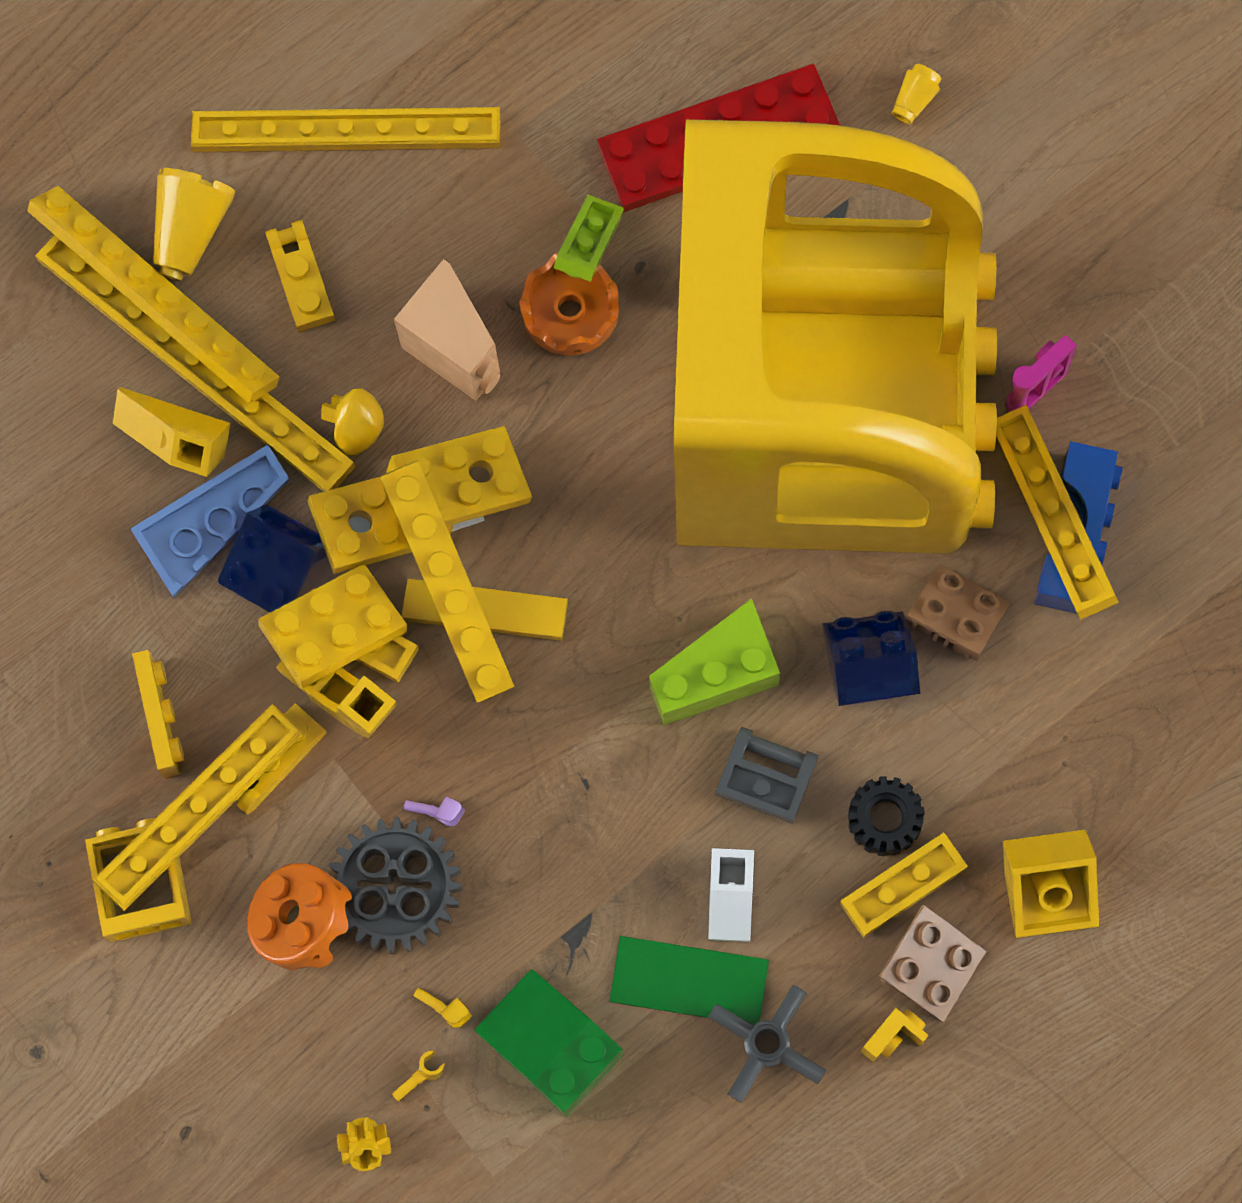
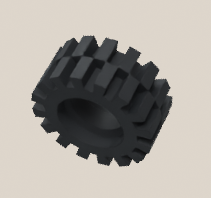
[848,776,925,856]

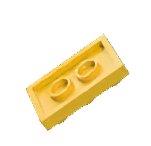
[259,563,407,689]

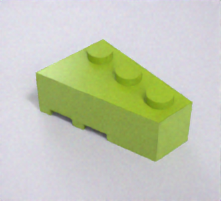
[649,598,780,725]

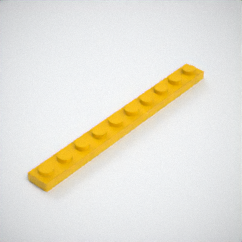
[35,235,356,492]

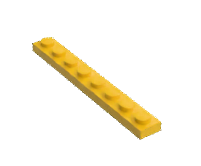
[27,186,280,404]

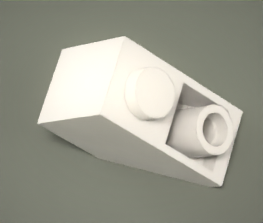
[708,848,754,942]

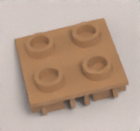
[906,564,1011,661]
[879,905,986,1022]

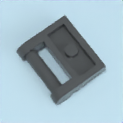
[715,726,819,824]

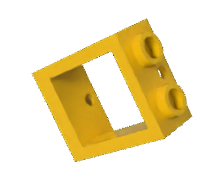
[85,818,192,943]

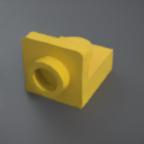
[860,1008,929,1063]

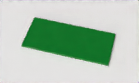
[609,936,769,1025]

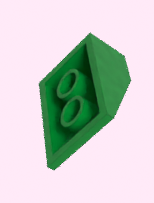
[474,969,624,1117]

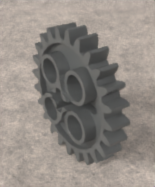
[329,817,463,954]

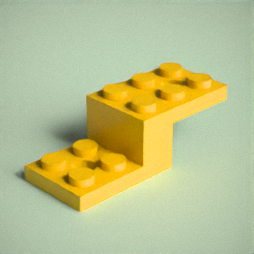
[308,426,532,574]

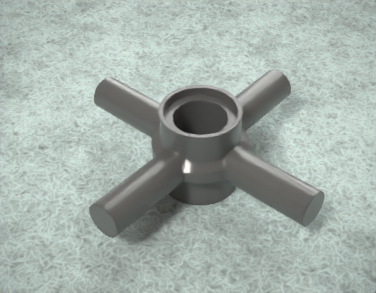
[708,985,826,1103]

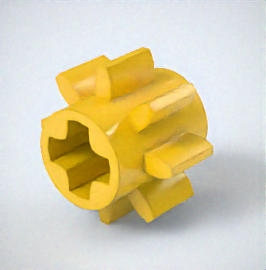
[337,1117,391,1171]

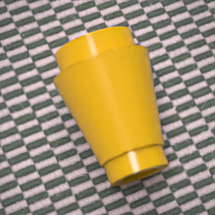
[891,64,942,125]

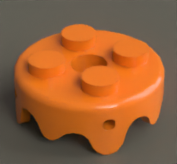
[519,253,619,356]
[247,863,352,971]

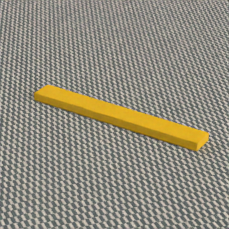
[191,107,501,152]

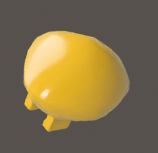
[321,388,384,456]

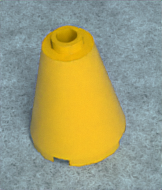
[153,168,235,281]

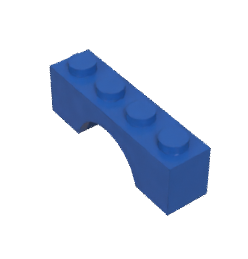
[1034,441,1123,614]

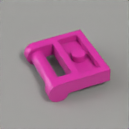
[1005,334,1077,412]

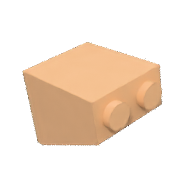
[394,259,500,401]

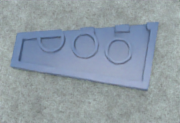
[130,445,290,598]

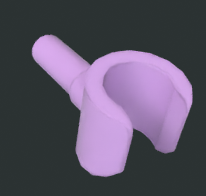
[404,797,465,827]

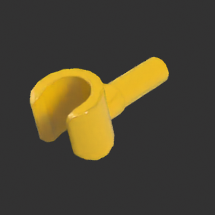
[413,988,472,1028]
[392,1051,445,1102]

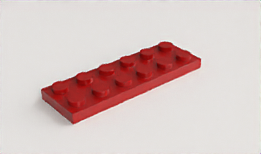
[597,63,840,212]

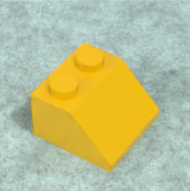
[1003,829,1099,938]

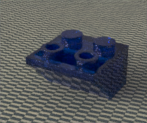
[822,611,921,706]

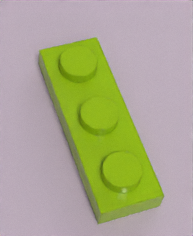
[553,195,624,282]

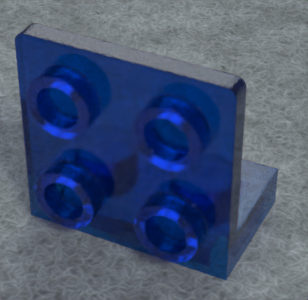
[218,504,327,612]

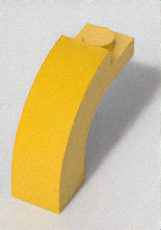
[276,661,397,738]

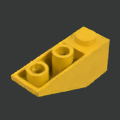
[113,387,230,477]

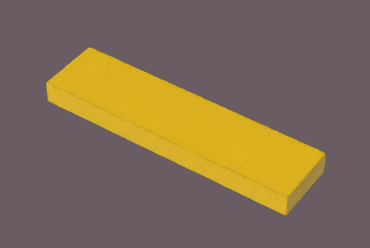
[401,579,568,641]

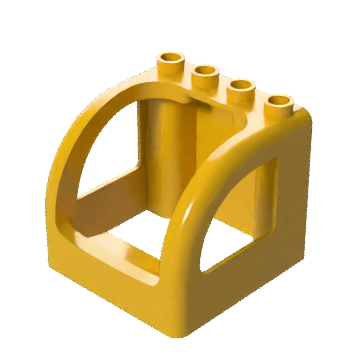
[674,119,997,554]

